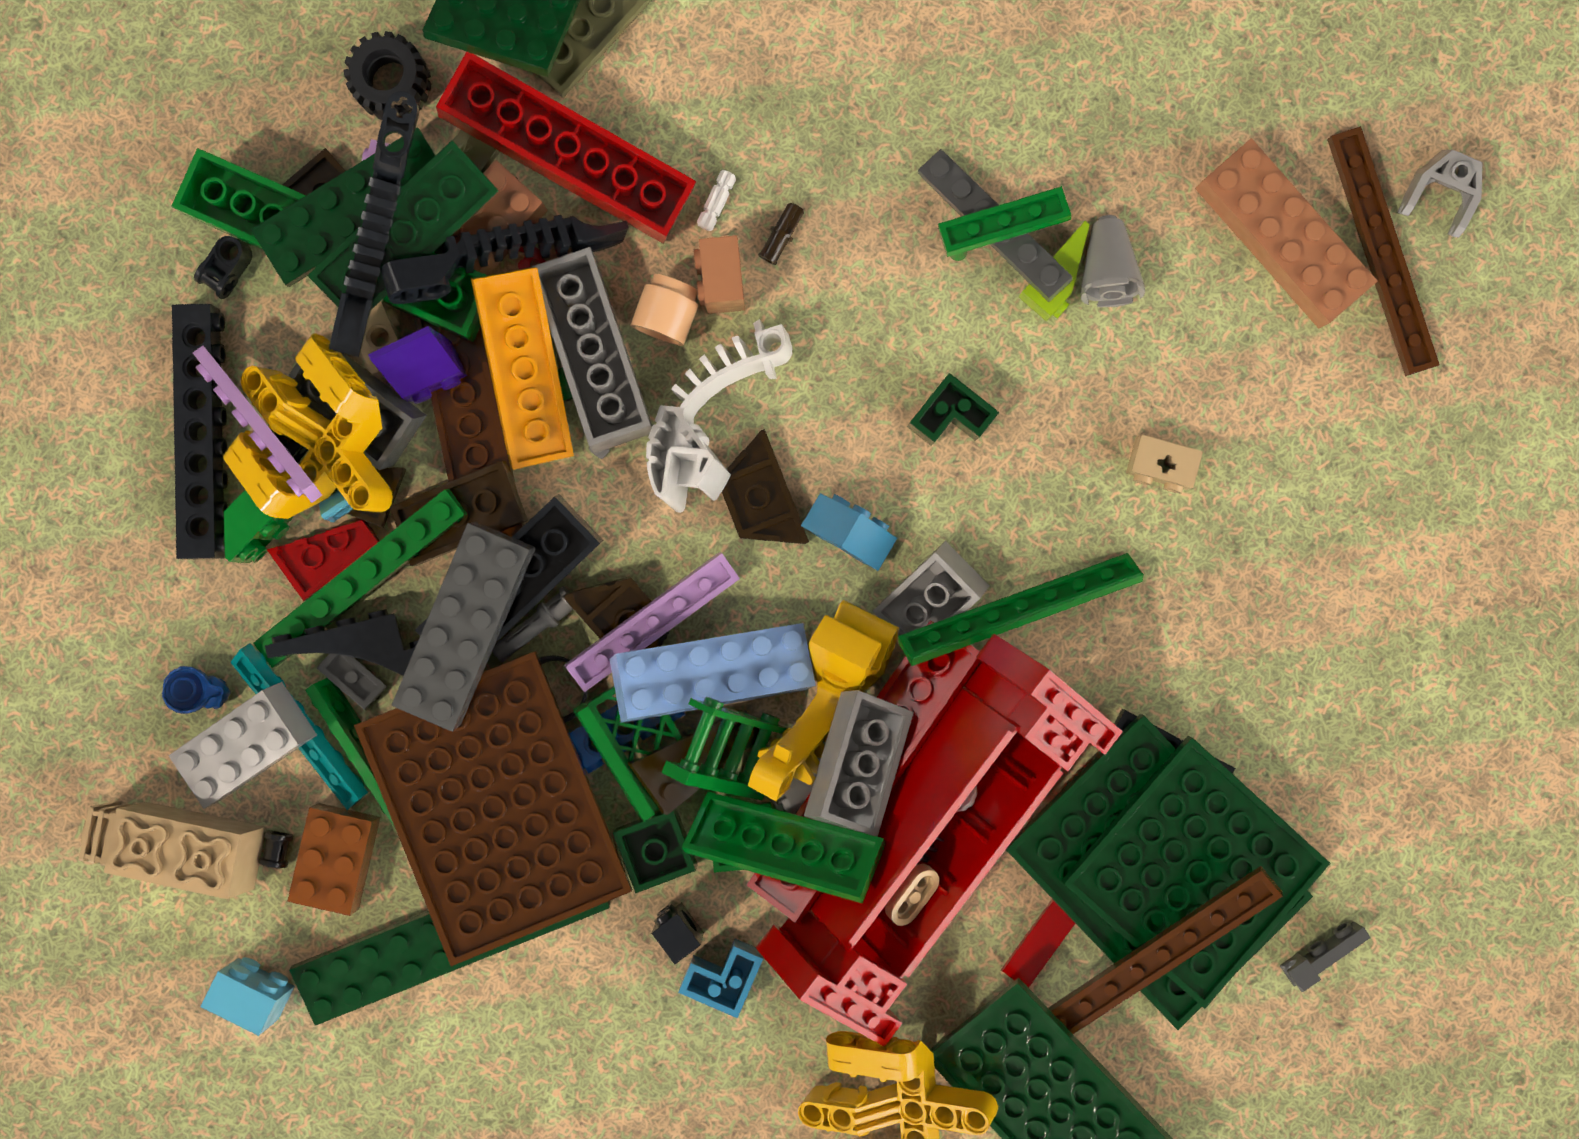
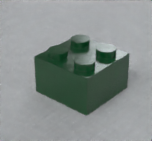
[613,808,698,894]

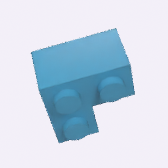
[801,493,897,571]
[678,938,763,1018]

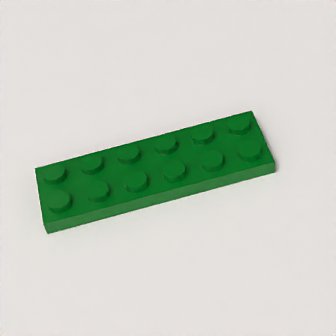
[682,791,886,904]

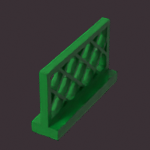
[573,686,682,822]

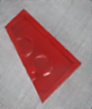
[267,520,380,601]

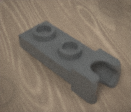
[1280,921,1371,992]

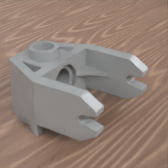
[1397,150,1482,238]

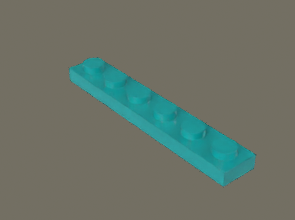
[230,643,368,810]

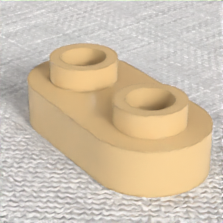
[885,864,939,926]

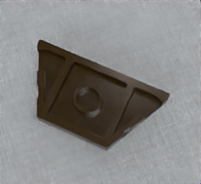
[722,429,809,544]
[562,576,670,649]

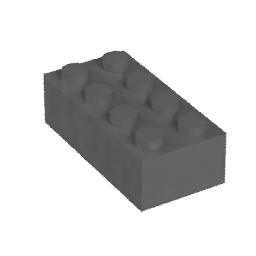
[289,352,427,470]

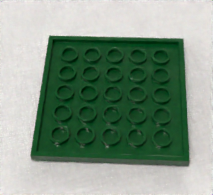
[1061,736,1331,1009]

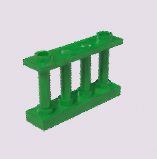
[662,696,787,801]

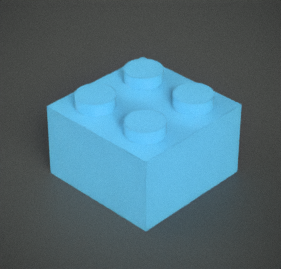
[200,957,295,1036]

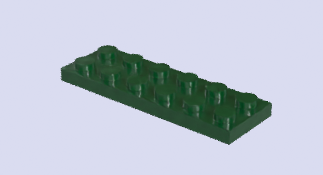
[251,127,436,287]
[307,140,499,309]

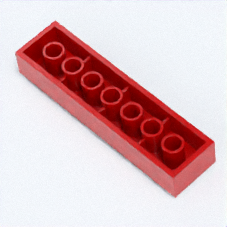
[436,52,696,244]

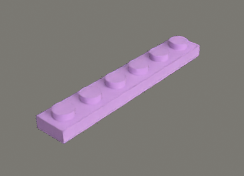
[193,346,322,503]
[565,552,740,692]

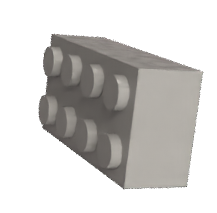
[169,682,317,809]

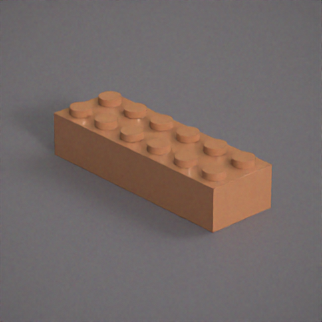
[1195,138,1378,329]

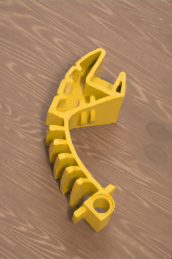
[748,600,899,801]

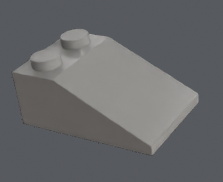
[873,540,990,636]

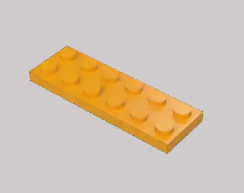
[471,267,574,470]

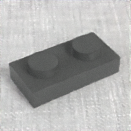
[317,654,387,710]

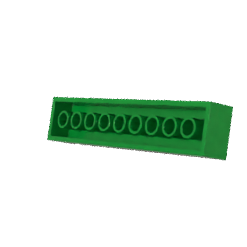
[171,148,488,342]

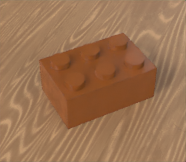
[287,803,381,916]

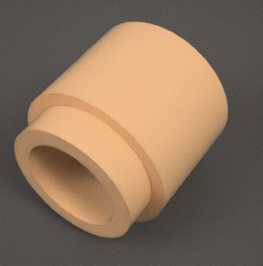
[630,274,699,346]

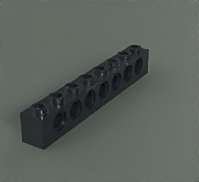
[172,304,228,560]

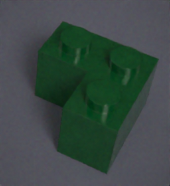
[907,373,999,446]

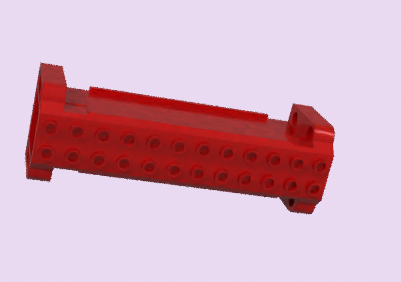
[756,634,1123,1047]

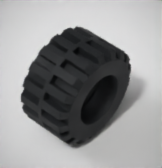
[344,31,432,120]

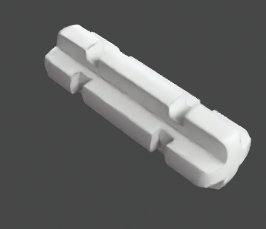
[697,170,736,231]

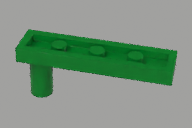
[938,186,1072,261]

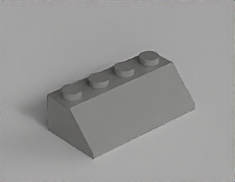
[804,690,914,837]

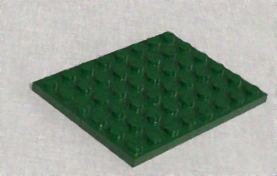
[1006,714,1313,1030]

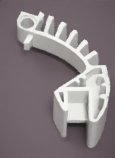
[646,319,792,513]

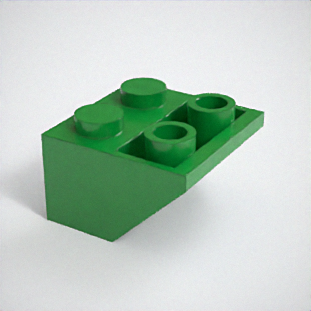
[224,490,293,563]

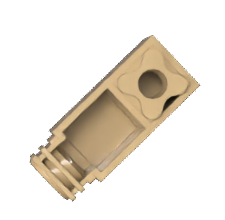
[78,801,267,899]

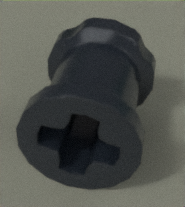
[258,830,294,868]

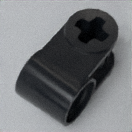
[194,236,252,299]

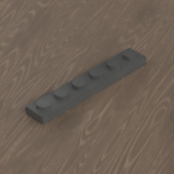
[918,149,1072,302]

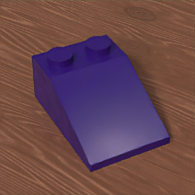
[368,326,467,404]

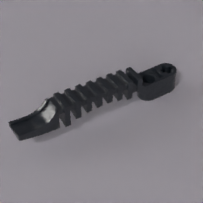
[329,91,419,357]
[381,215,629,304]

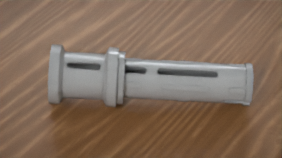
[492,586,574,662]

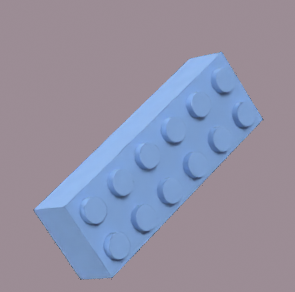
[610,623,816,723]

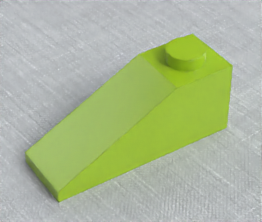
[1018,221,1090,321]

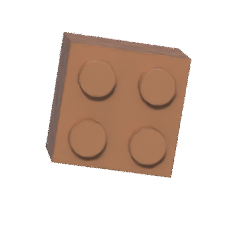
[694,235,745,314]

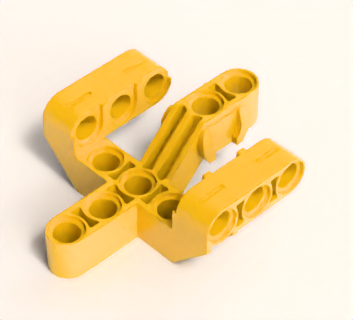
[223,333,393,519]
[798,1031,998,1139]

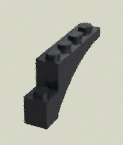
[265,609,418,676]

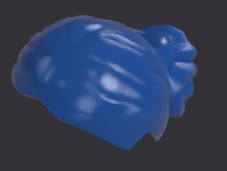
[162,666,231,714]

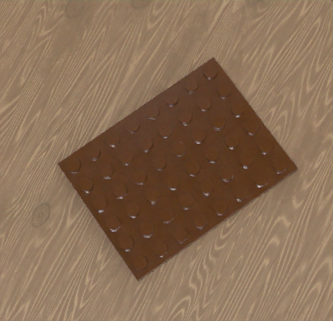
[354,651,633,966]

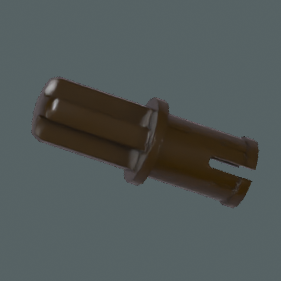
[758,203,804,265]

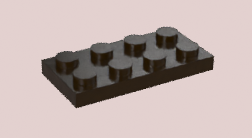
[390,461,528,566]

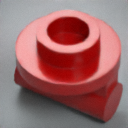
[518,247,547,270]

